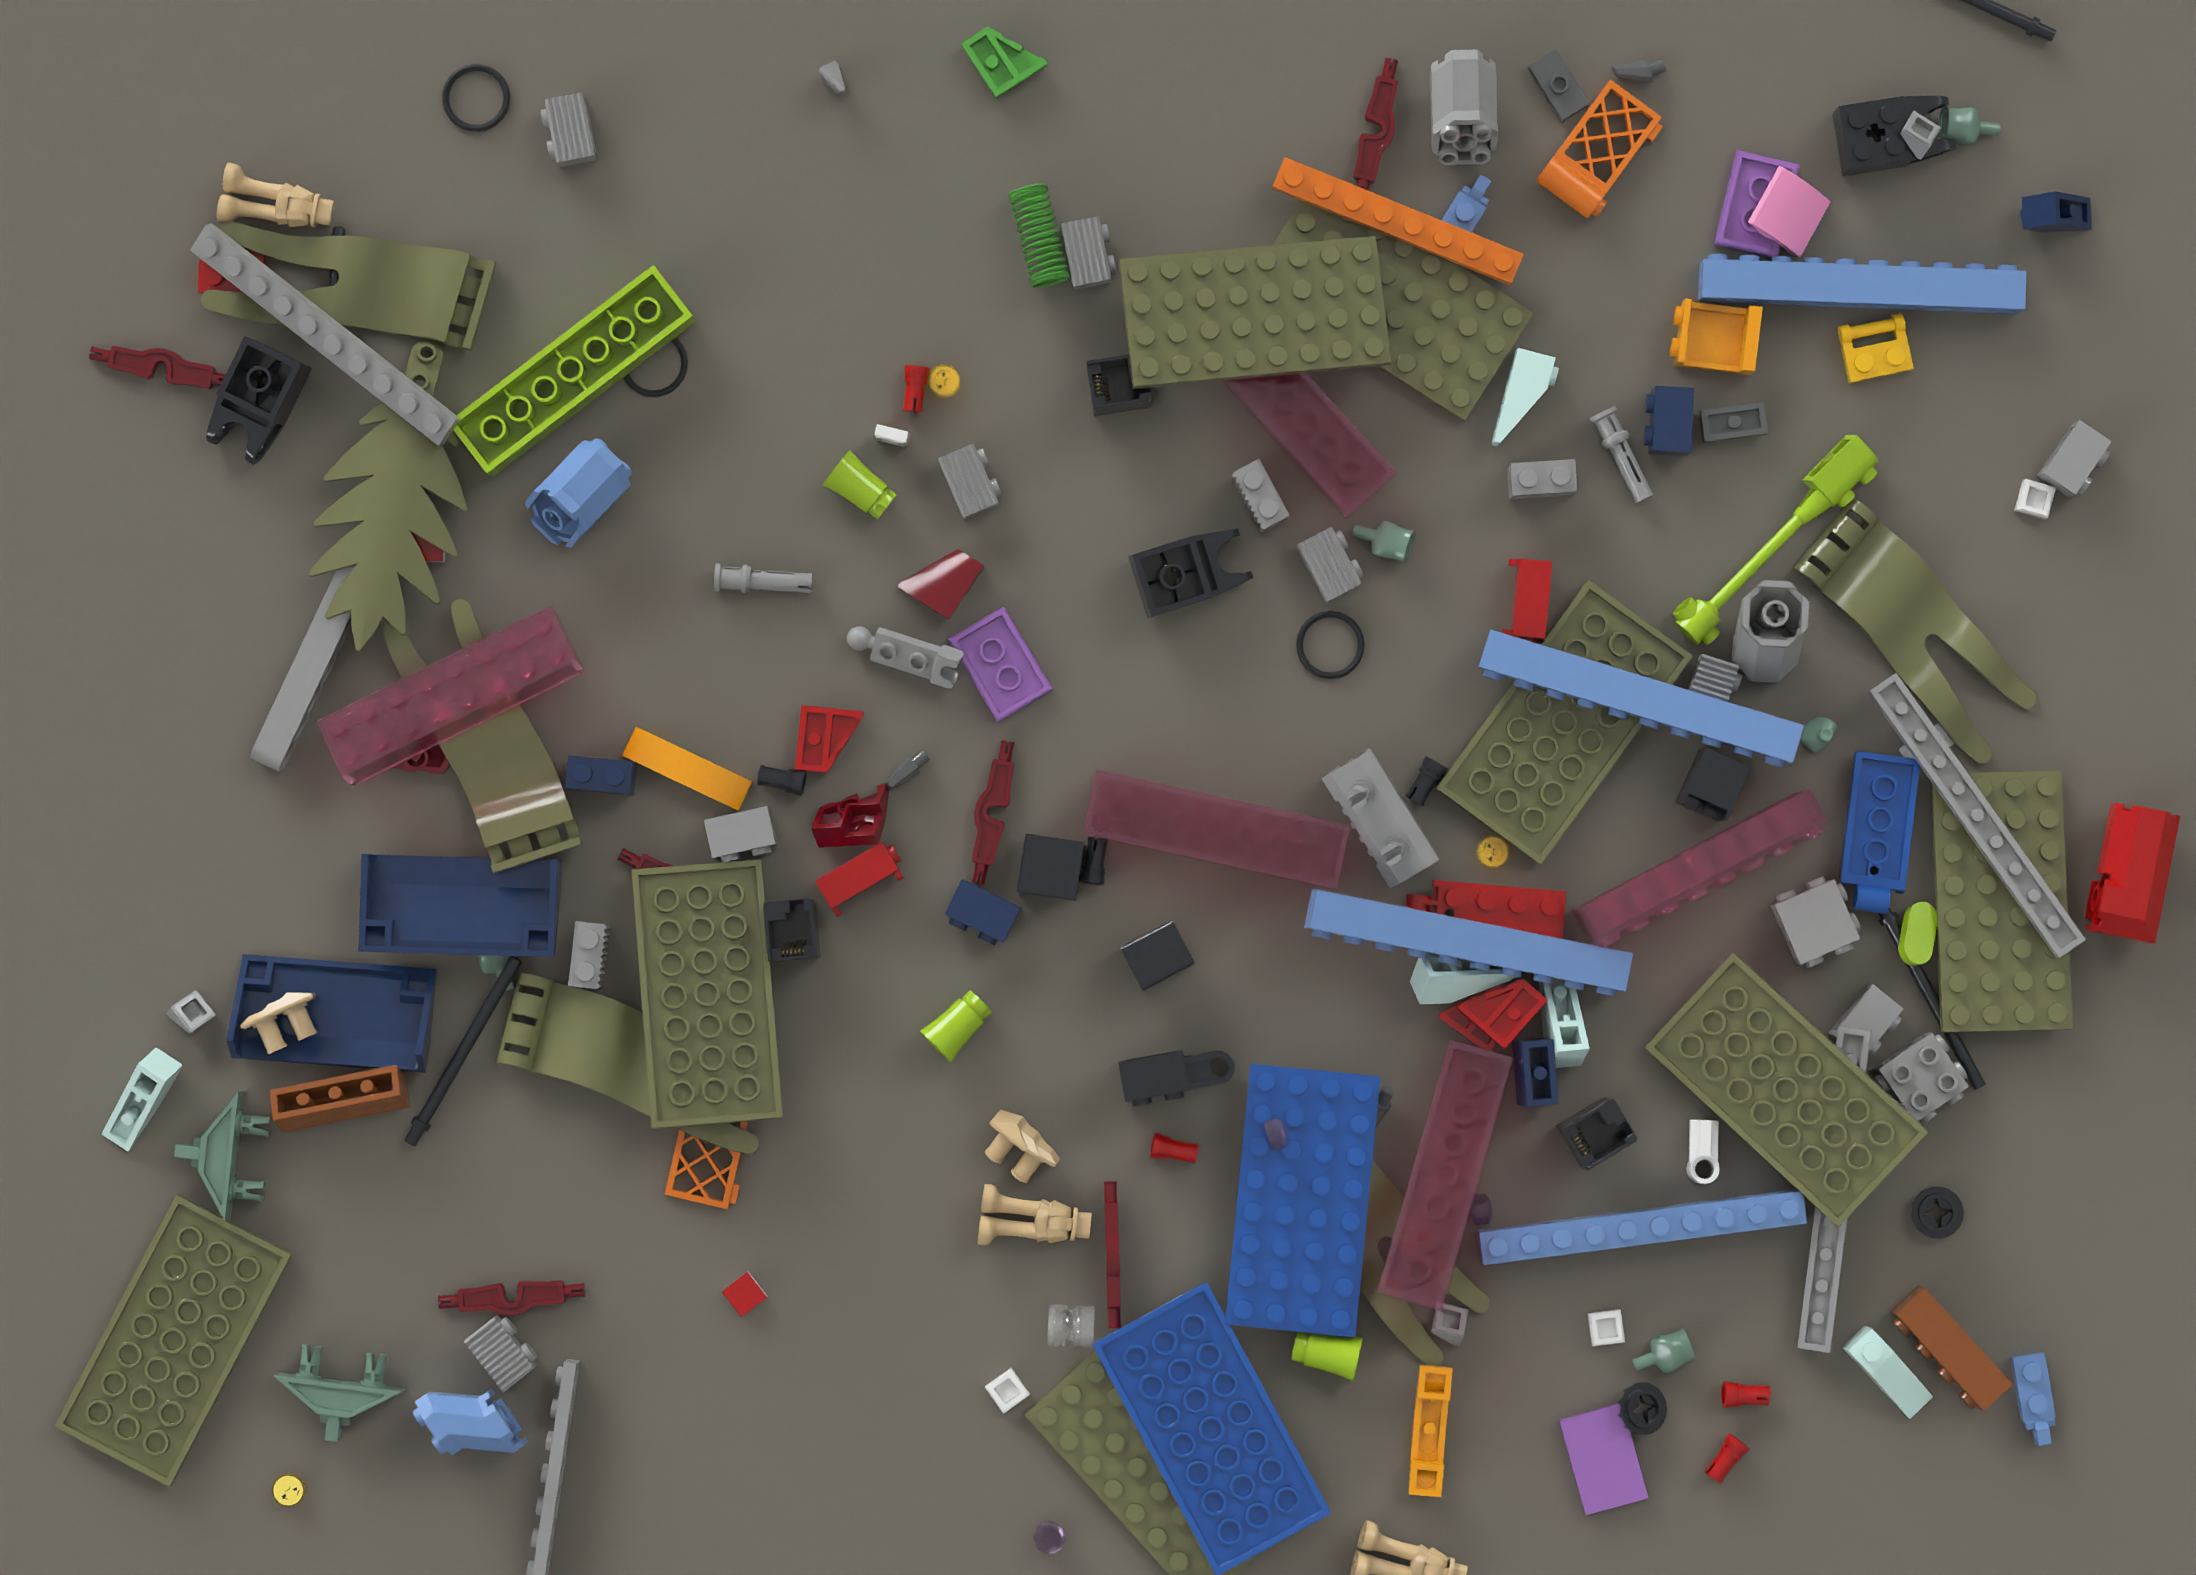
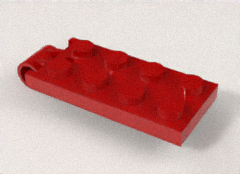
[1405,880,1566,939]

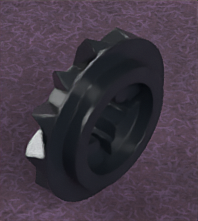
[1911,1187,1964,1239]
[1618,1382,1667,1435]

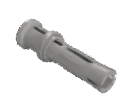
[1589,406,1654,503]
[714,563,813,594]

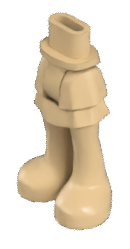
[217,162,335,227]
[978,1183,1092,1245]
[1350,1520,1468,1575]

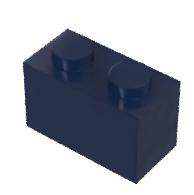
[1643,386,1694,456]
[565,756,637,795]
[945,879,1021,946]
[1512,1037,1559,1107]

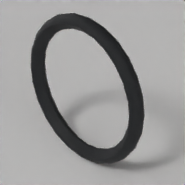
[442,64,510,131]
[623,338,688,397]
[1296,611,1365,679]

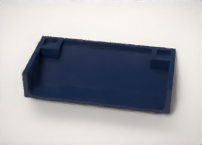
[358,854,562,957]
[226,954,437,1073]

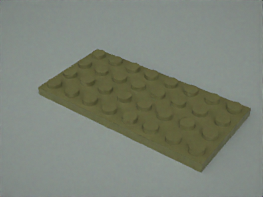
[1272,201,1534,422]
[1118,236,1391,389]
[1435,580,1693,865]
[1930,770,2073,1033]
[631,859,783,1129]
[1645,952,1929,1227]
[54,1194,293,1487]
[1025,1328,1261,1575]

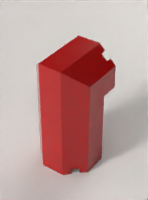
[2085,803,2181,944]

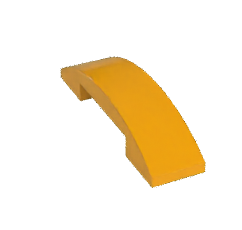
[622,727,753,811]
[1408,1365,1453,1497]

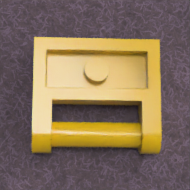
[1838,313,1914,384]

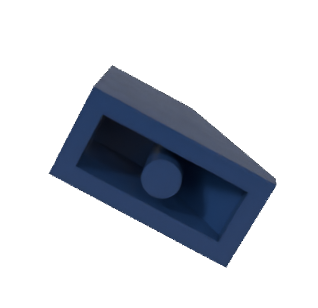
[2020,191,2092,232]

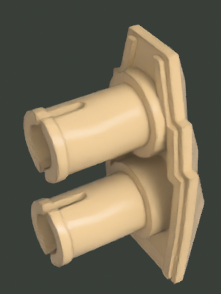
[240,992,317,1054]
[985,1109,1060,1183]

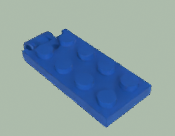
[1838,751,1920,914]

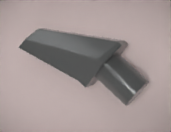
[1612,59,1666,83]
[885,750,930,791]
[1376,1086,1394,1127]

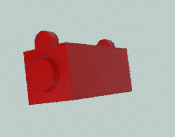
[1502,558,1552,643]
[815,842,904,917]

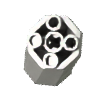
[1430,50,1498,165]
[1731,580,1809,683]

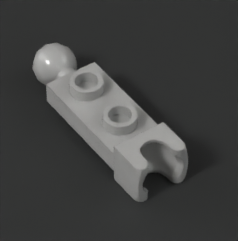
[847,626,964,688]

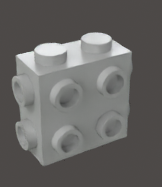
[1770,876,1861,968]
[1873,1032,1969,1124]

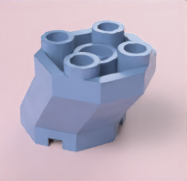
[525,438,632,548]
[413,1389,528,1455]

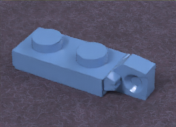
[1442,175,1491,233]
[2010,1352,2056,1446]

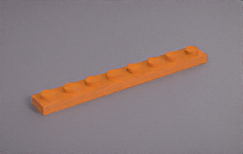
[1272,157,1524,286]

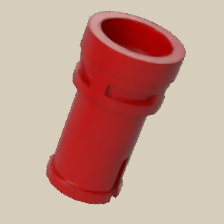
[902,365,930,413]
[1150,1133,1199,1164]
[1721,1381,1771,1408]
[1704,1433,1750,1484]

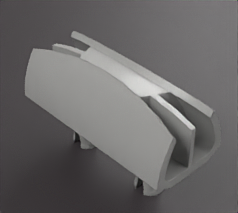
[1321,748,1440,888]

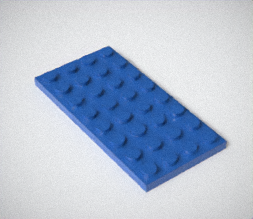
[1225,1063,1380,1337]
[1092,1281,1331,1575]

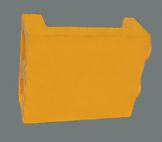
[1670,298,1763,375]

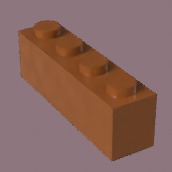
[270,1065,410,1133]
[1890,1285,2013,1411]

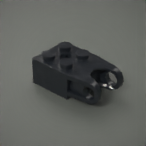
[1832,96,1956,176]
[206,336,312,465]
[1128,529,1254,618]
[1118,1050,1235,1107]

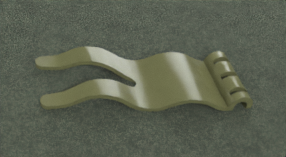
[201,222,497,351]
[1793,498,2037,764]
[383,599,583,874]
[496,973,760,1154]
[1360,1160,1490,1366]

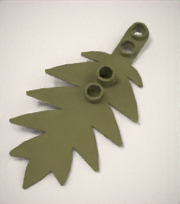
[309,340,467,652]

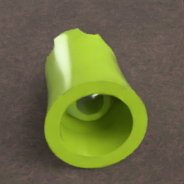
[823,450,897,519]
[919,990,992,1063]
[1291,1331,1363,1382]

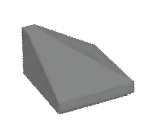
[819,61,847,98]
[1900,111,1941,160]
[166,990,216,1034]
[1431,1302,1468,1347]

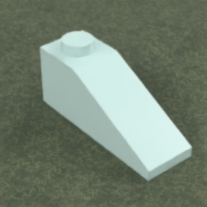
[1491,348,1559,447]
[1410,953,1518,1004]
[1539,978,1590,1068]
[102,1048,183,1152]
[1842,1325,1933,1419]

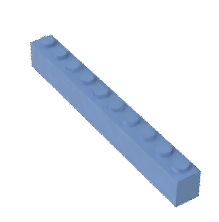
[1698,254,2027,314]
[1478,629,1804,768]
[1304,889,1633,996]
[1476,1189,1807,1265]

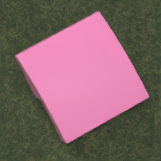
[1748,166,1831,257]

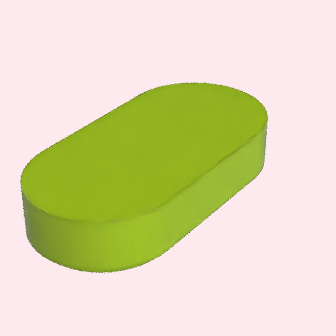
[1898,902,1937,966]

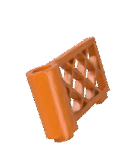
[1536,80,1663,219]
[664,1121,748,1209]

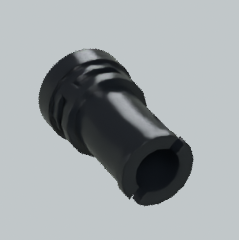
[1406,756,1448,806]
[757,765,807,796]
[1079,837,1108,885]

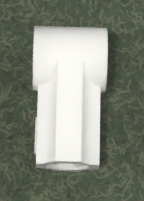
[1686,1120,1720,1184]

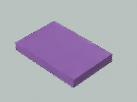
[1713,150,1800,259]
[949,606,1053,722]
[1559,1403,1648,1515]

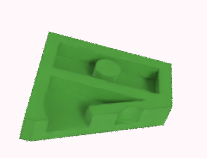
[961,26,1048,99]

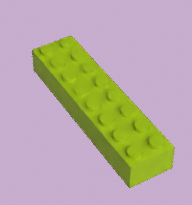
[454,265,696,478]

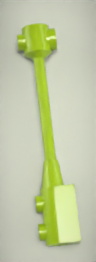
[1673,434,1879,645]

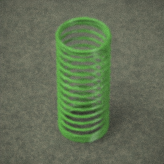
[1008,183,1071,288]

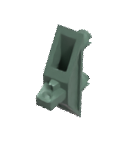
[174,1091,273,1222]
[273,1344,408,1442]

